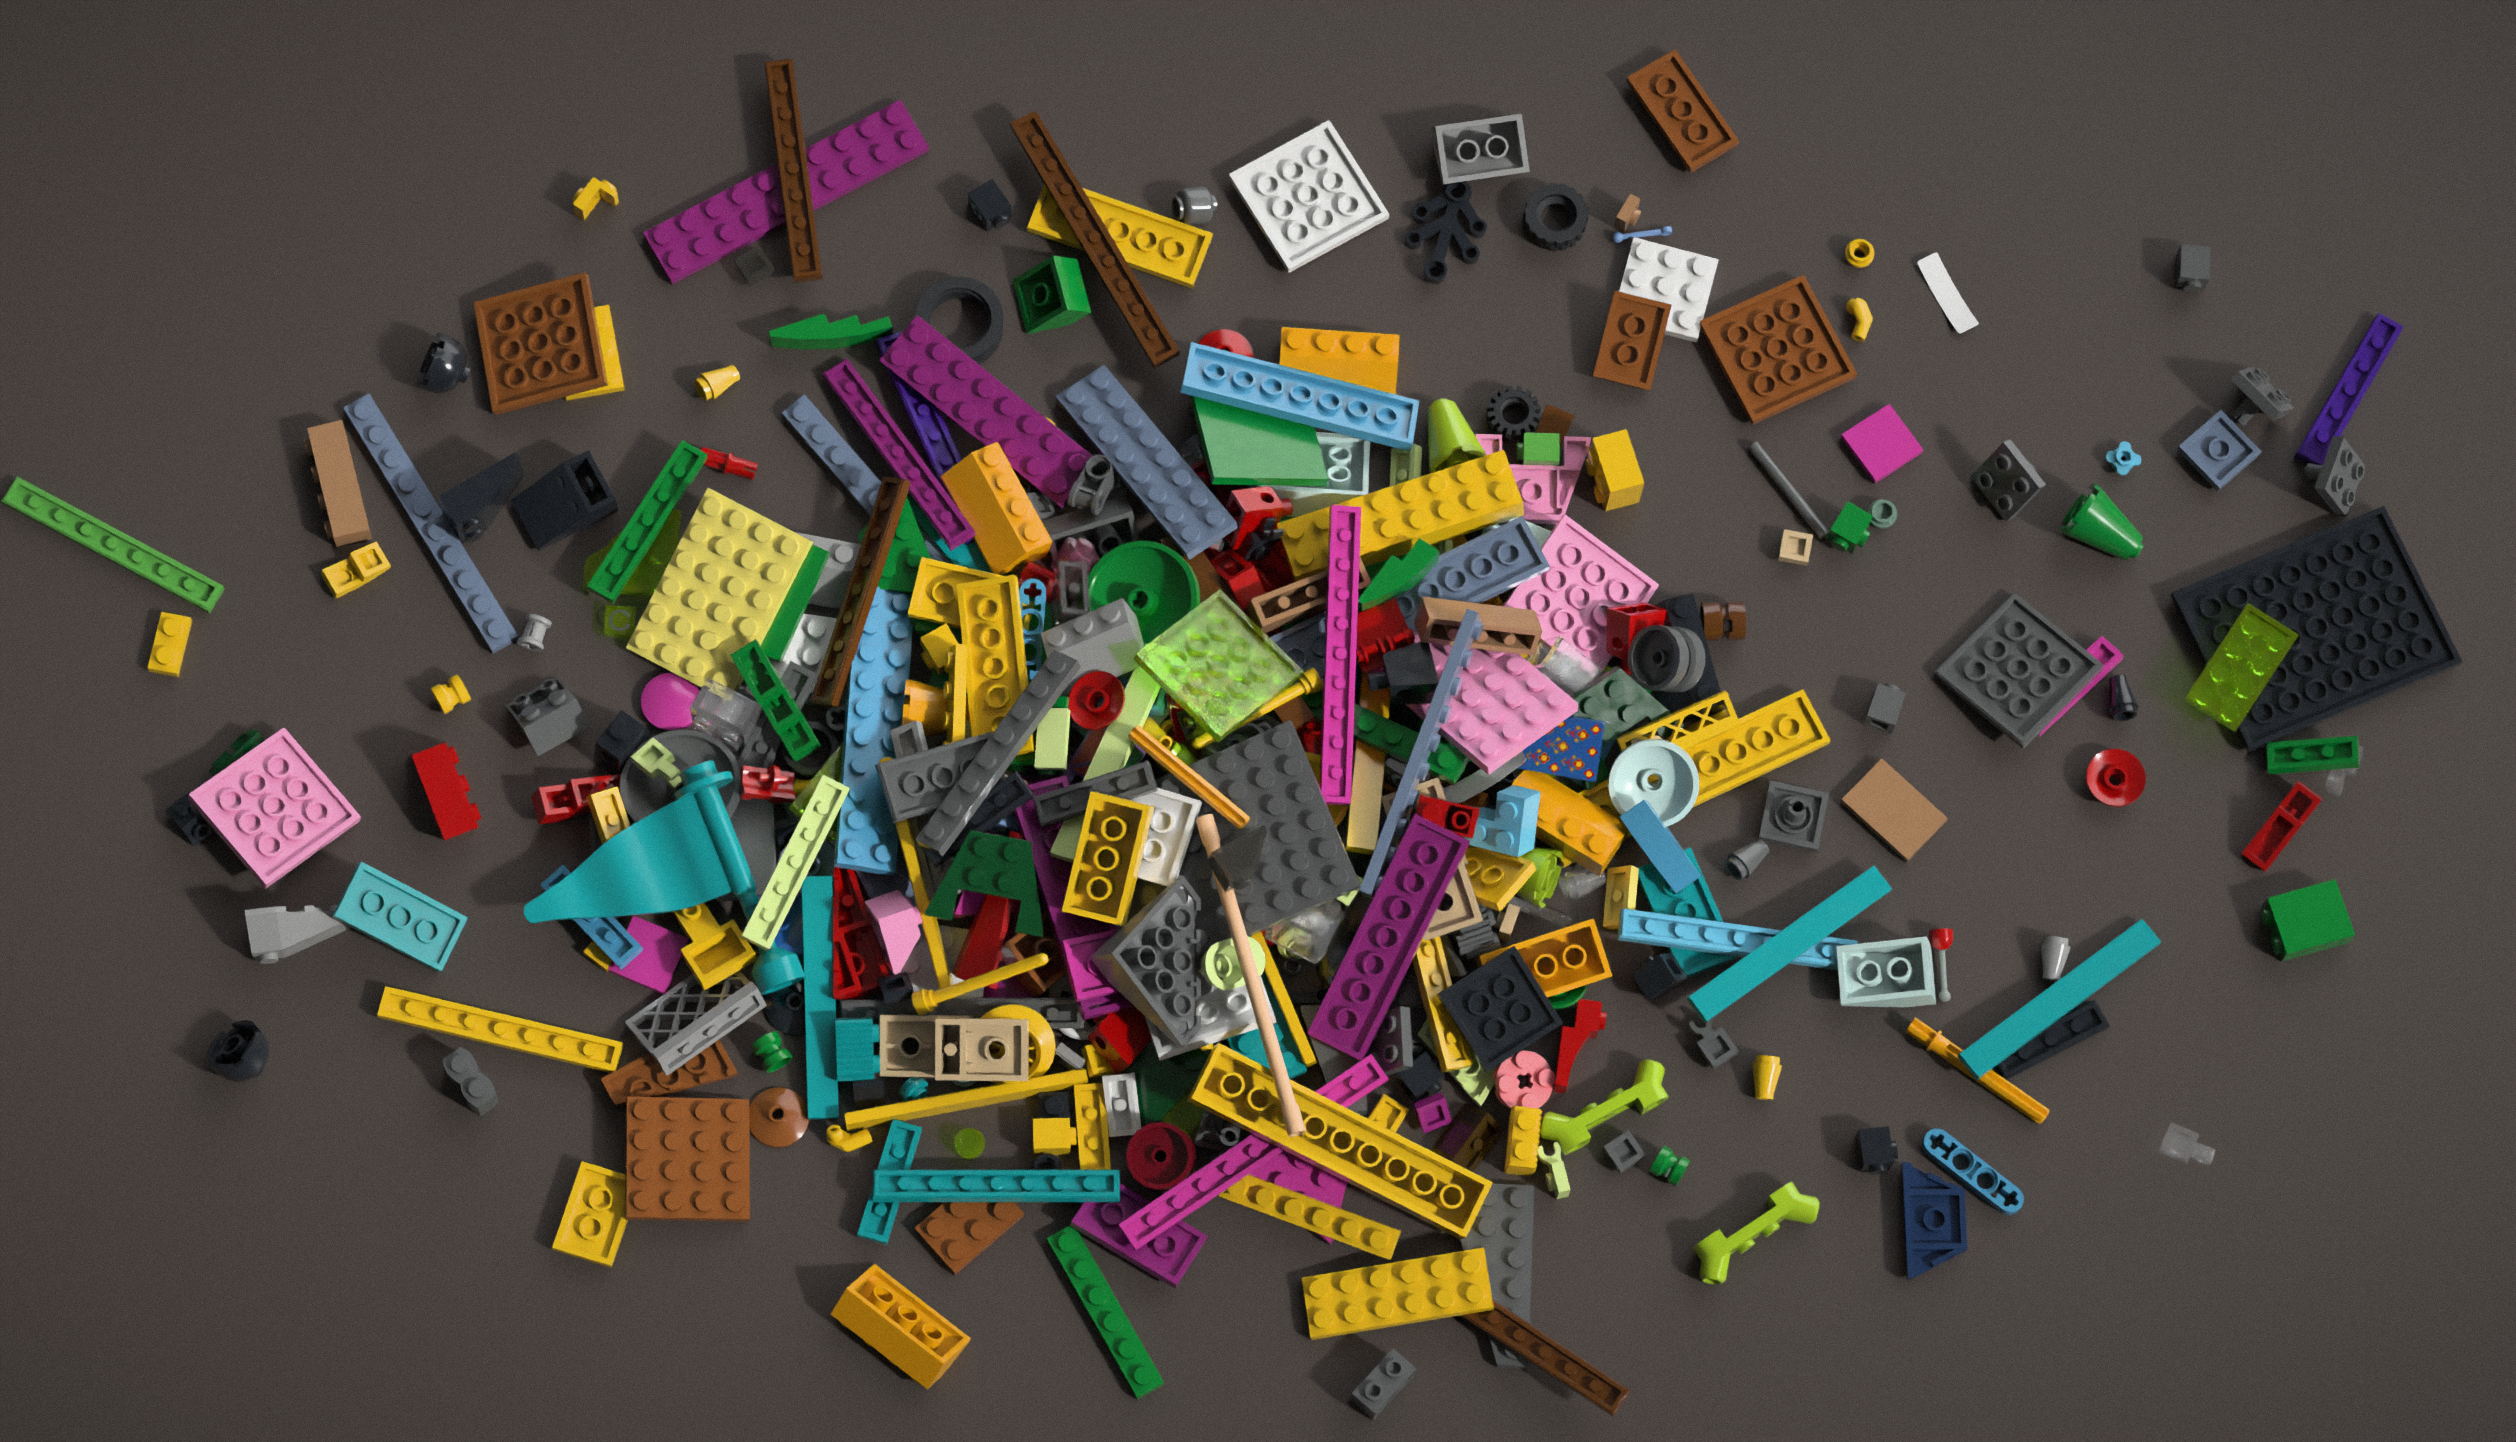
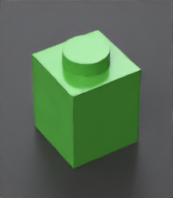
[1516,433,1560,466]

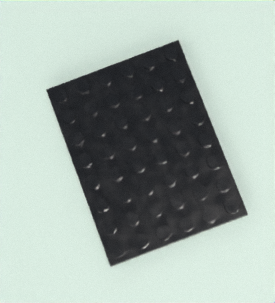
[2170,506,2463,753]

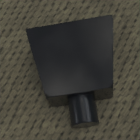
[1367,642,1439,705]
[594,710,653,775]

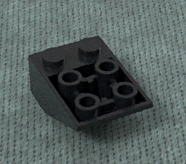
[511,450,618,551]

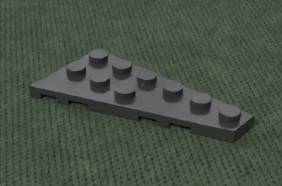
[1459,1183,1534,1369]

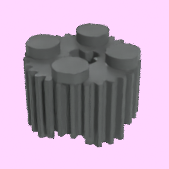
[1443,901,1501,960]

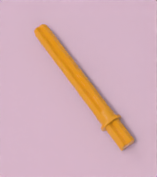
[1905,1017,2049,1124]

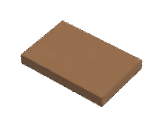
[1841,758,1948,862]

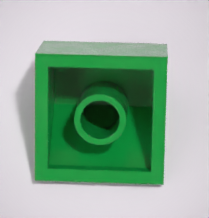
[1013,256,1091,334]

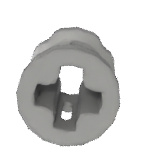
[517,614,552,652]

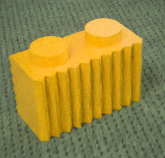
[1504,1106,1542,1176]

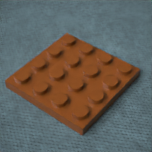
[474,272,608,415]
[1699,275,1858,425]
[625,1097,750,1222]

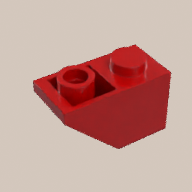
[1416,795,1480,839]

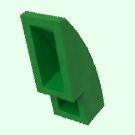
[1358,538,1439,612]

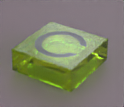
[604,605,636,638]

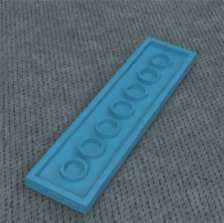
[1180,342,1420,451]

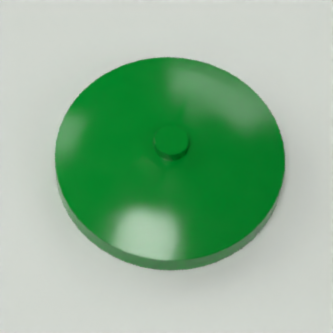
[1082,541,1200,651]

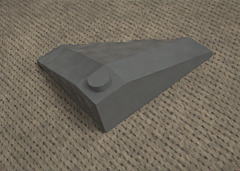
[1091,876,1201,1048]

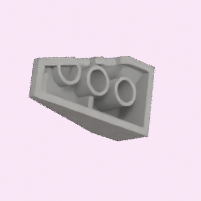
[245,905,352,964]

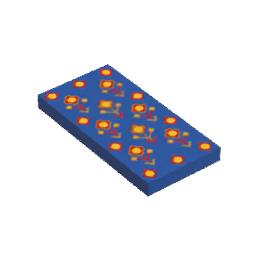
[1518,716,1605,782]

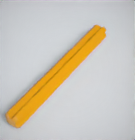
[1128,725,1250,829]

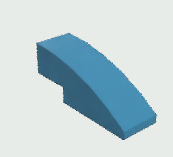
[1620,800,1701,893]

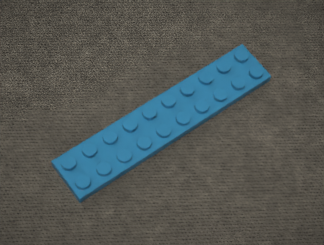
[834,587,913,876]

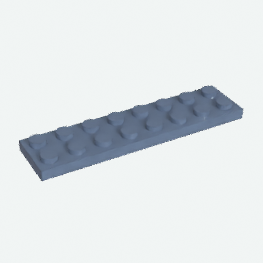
[1056,365,1238,560]

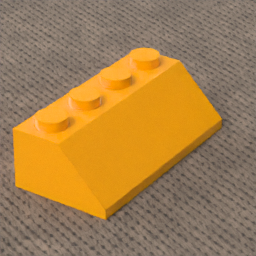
[1279,327,1400,395]
[940,442,1052,575]
[1511,770,1630,877]
[1475,918,1612,998]
[831,1264,971,1390]

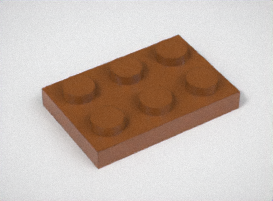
[1593,291,1672,391]
[914,1168,1024,1275]

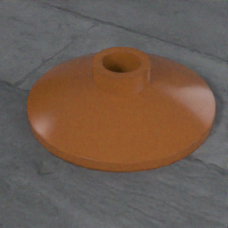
[749,1087,809,1148]

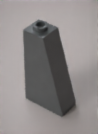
[1300,1005,1367,1117]

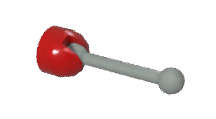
[1929,928,1954,1002]

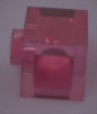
[1051,537,1100,589]

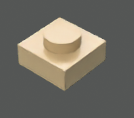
[1778,529,1813,566]
[1494,903,1520,943]

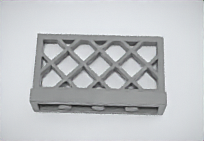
[625,971,767,1076]

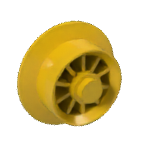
[981,1004,1056,1084]

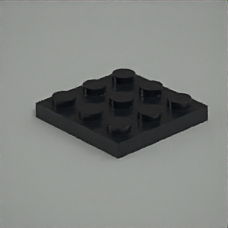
[1437,946,1563,1072]

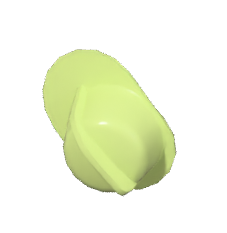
[1197,936,1266,990]

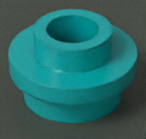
[900,1077,928,1102]

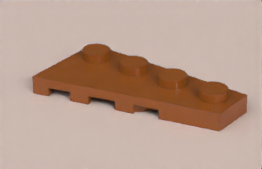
[601,1040,738,1108]

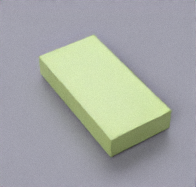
[1034,708,1070,770]

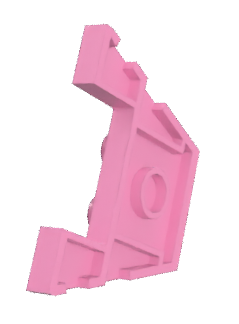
[1475,434,1591,524]

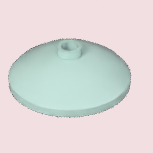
[1608,739,1699,826]

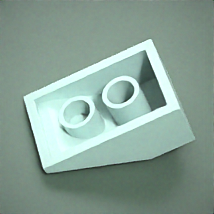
[1836,936,1936,1007]

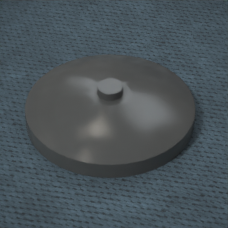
[620,730,741,824]

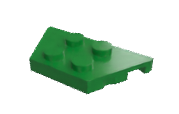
[858,497,931,594]

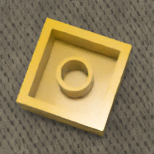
[1585,429,1644,512]

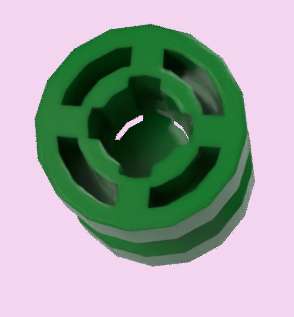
[751,1031,792,1073]
[1649,1145,1691,1187]

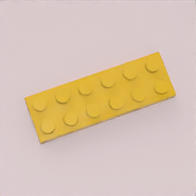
[1027,185,1213,289]
[957,575,1035,755]
[1302,1247,1494,1340]

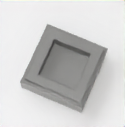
[1055,1042,1086,1071]

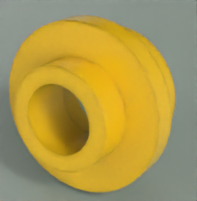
[1845,239,1875,268]

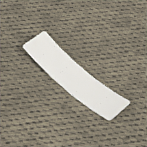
[1917,252,1979,334]
[1443,751,1526,803]

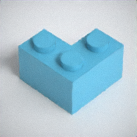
[1464,785,1541,857]

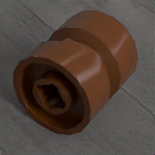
[1700,601,1746,641]

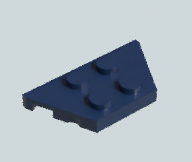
[1901,1162,1968,1280]

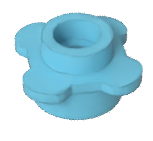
[2106,441,2141,476]

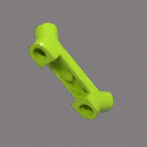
[1539,1059,1669,1155]
[1693,1182,1819,1285]

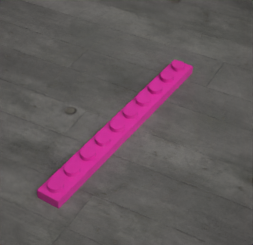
[1319,505,1361,805]
[1118,1054,1388,1251]

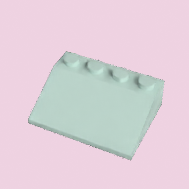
[1248,432,1370,517]

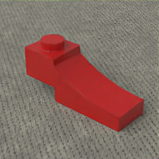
[531,774,621,824]
[2242,781,2323,872]
[1553,999,1607,1094]

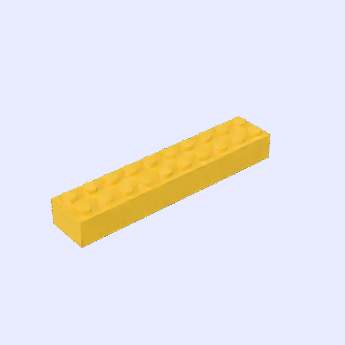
[1187,1043,1493,1239]

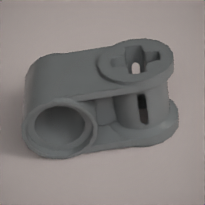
[1068,455,1115,515]

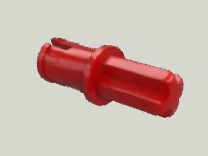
[701,447,758,481]

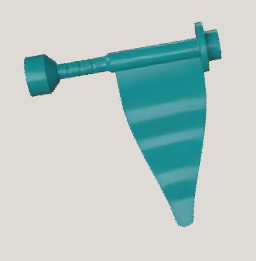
[523,761,806,995]

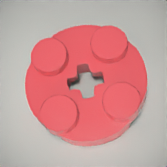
[1493,1051,1555,1110]

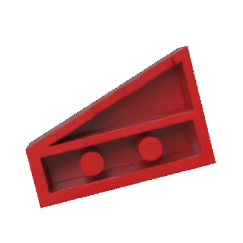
[410,742,482,840]

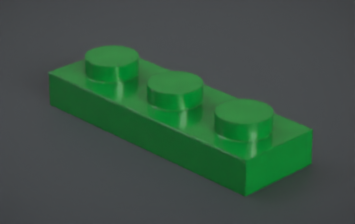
[2267,736,2360,775]

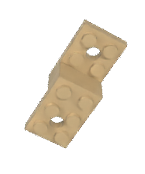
[1381,777,1483,941]
[880,1014,1029,1081]

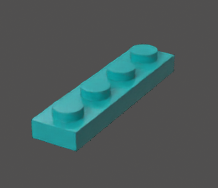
[857,1119,922,1245]

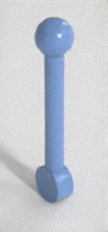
[1612,226,1672,243]

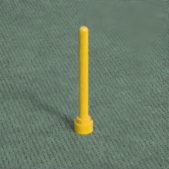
[1192,668,1323,750]
[912,953,1048,1015]

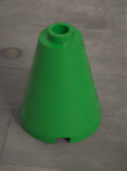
[2059,483,2144,560]

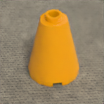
[902,679,970,737]

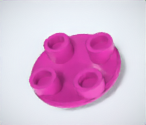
[641,673,701,731]

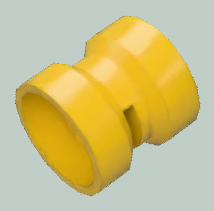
[430,674,471,714]

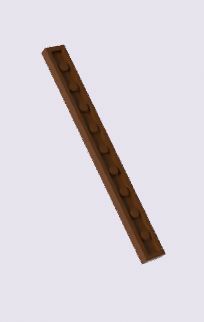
[1010,110,1180,369]

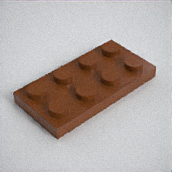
[1626,49,1739,173]

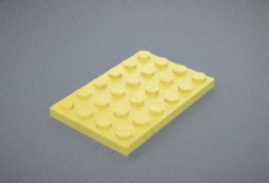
[626,488,813,703]

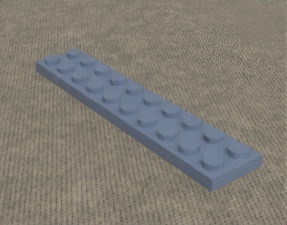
[1264,516,1550,685]

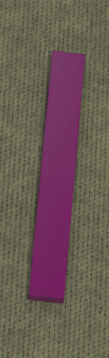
[822,358,976,551]

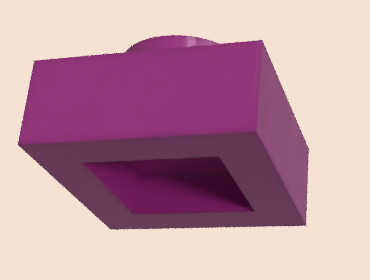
[1413,1092,1452,1134]

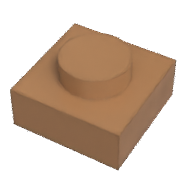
[1614,193,1642,233]

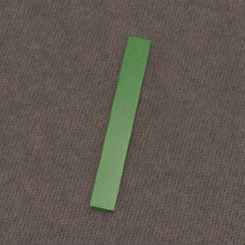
[1,477,225,614]

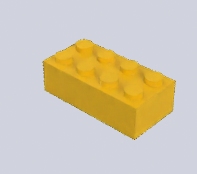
[1062,791,1155,926]

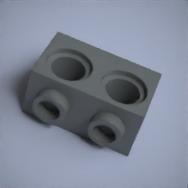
[1350,1348,1416,1420]

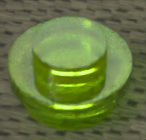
[954,1128,985,1159]

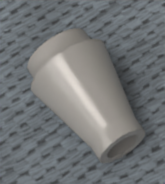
[2041,936,2071,981]

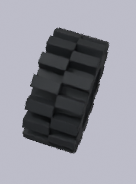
[1486,385,1541,443]

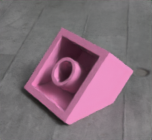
[864,889,922,974]

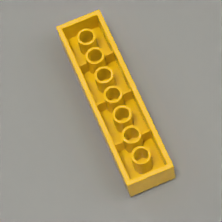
[1277,450,1524,582]

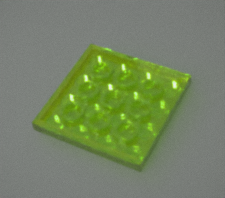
[1134,589,1304,742]

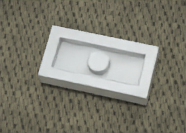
[1102,1072,1141,1137]

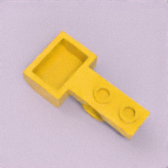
[672,903,757,991]

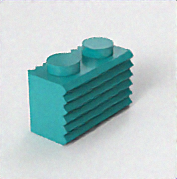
[835,1017,880,1081]

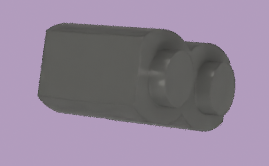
[443,1047,499,1116]

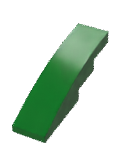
[769,313,893,350]
[731,639,821,762]

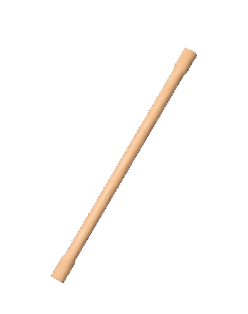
[1196,814,1306,1137]

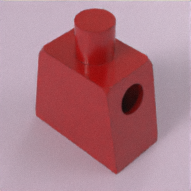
[1224,486,1293,550]
[1606,602,1667,675]
[1088,1007,1152,1074]

